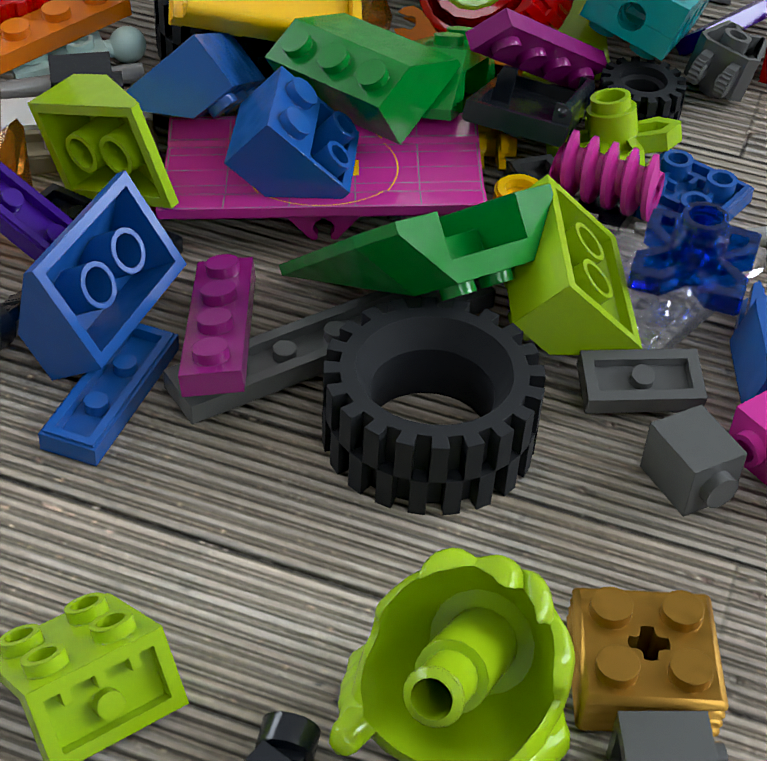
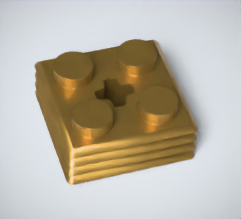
[566,587,729,737]

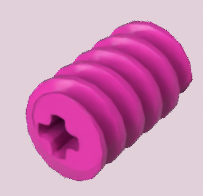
[549,129,665,222]

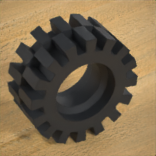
[598,56,687,121]

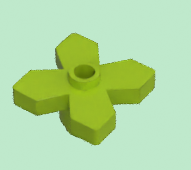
[546,88,682,166]

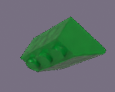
[265,13,461,145]

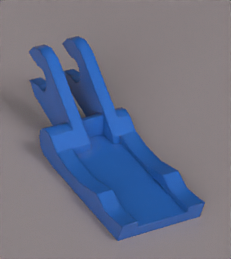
[730,280,767,404]

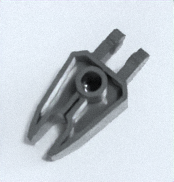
[684,20,767,102]

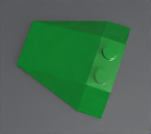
[279,183,553,301]

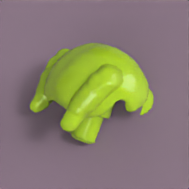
[329,548,575,761]

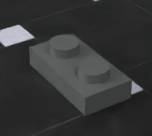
[576,348,708,414]

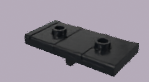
[462,65,596,147]

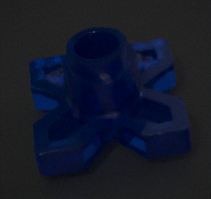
[627,202,762,316]

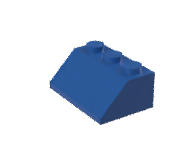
[126,33,266,119]
[18,170,187,381]

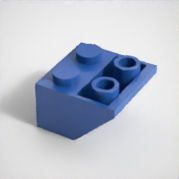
[224,66,360,199]

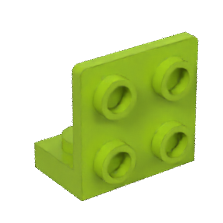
[0,592,189,761]

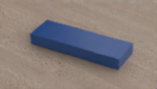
[38,323,179,467]

